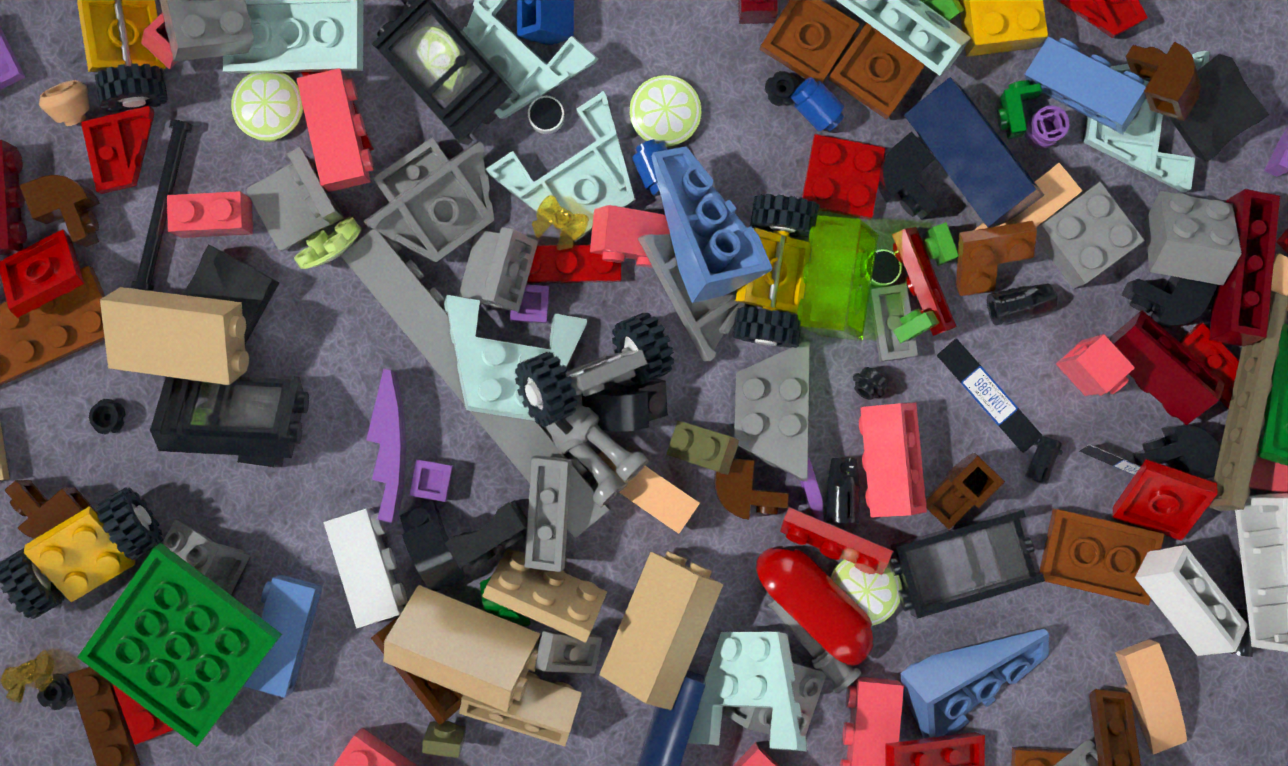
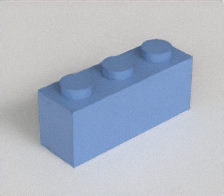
[1024,37,1146,135]
[244,575,323,698]

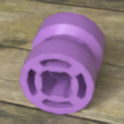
[1025,105,1070,149]

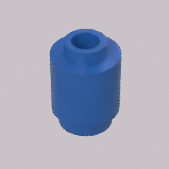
[791,77,844,131]
[632,139,668,196]

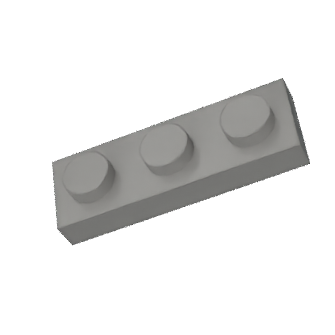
[525,455,572,572]

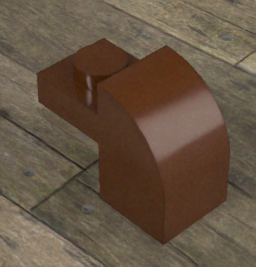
[1125,42,1201,121]
[20,175,100,247]
[926,453,1005,530]
[714,459,789,520]
[4,480,99,539]

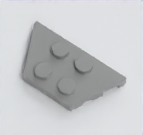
[364,141,494,262]
[638,234,745,361]
[734,342,810,482]

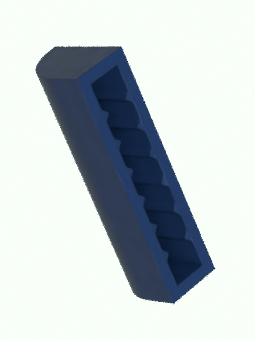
[904,77,1044,228]
[637,671,706,766]

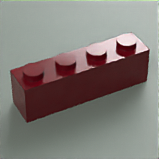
[1209,189,1280,347]

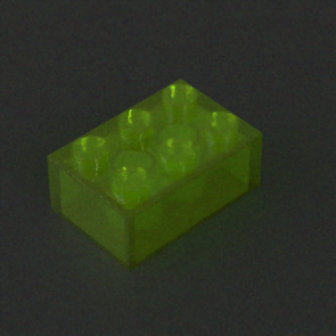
[798,215,879,341]

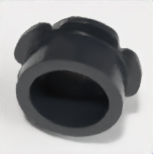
[765,71,800,106]
[853,367,888,400]
[89,399,126,435]
[37,673,73,710]

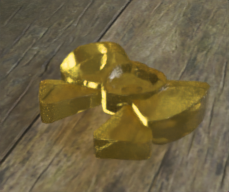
[532,195,589,250]
[1,650,54,703]

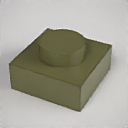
[422,721,466,758]

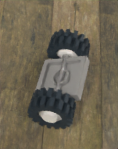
[515,313,674,427]

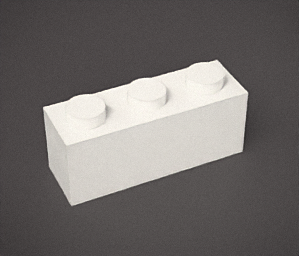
[324,507,407,629]
[1135,545,1248,656]

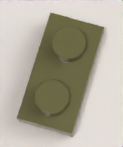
[666,421,739,475]

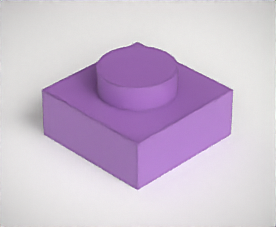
[510,285,550,324]
[409,459,454,502]

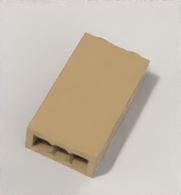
[100,287,249,385]
[599,551,723,710]
[383,585,540,712]

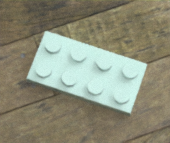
[223,0,363,73]

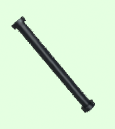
[130,119,193,291]

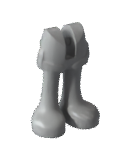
[545,402,649,508]

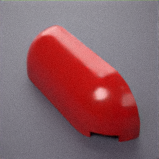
[756,547,873,665]

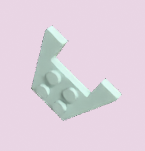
[457,0,598,119]
[1084,51,1210,192]
[486,91,635,242]
[444,295,587,421]
[688,632,807,751]

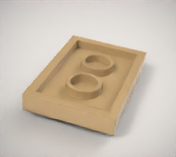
[482,548,607,643]

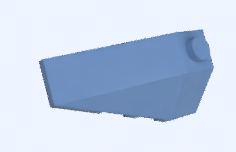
[651,146,773,303]
[900,629,1049,739]

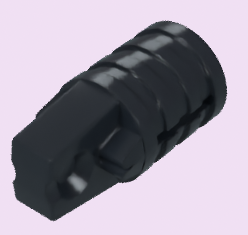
[987,283,1058,326]
[826,457,860,523]

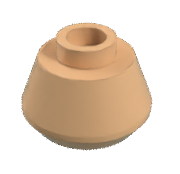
[39,80,90,126]

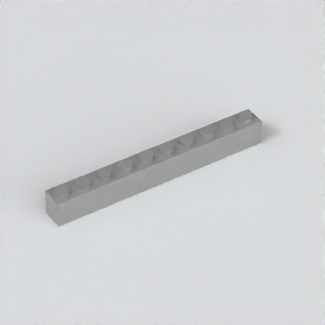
[341,229,610,538]

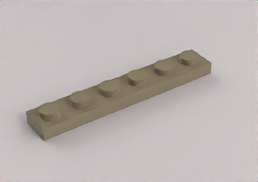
[1208,292,1288,511]

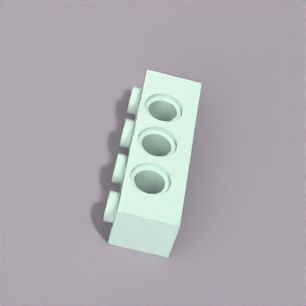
[837,0,971,76]

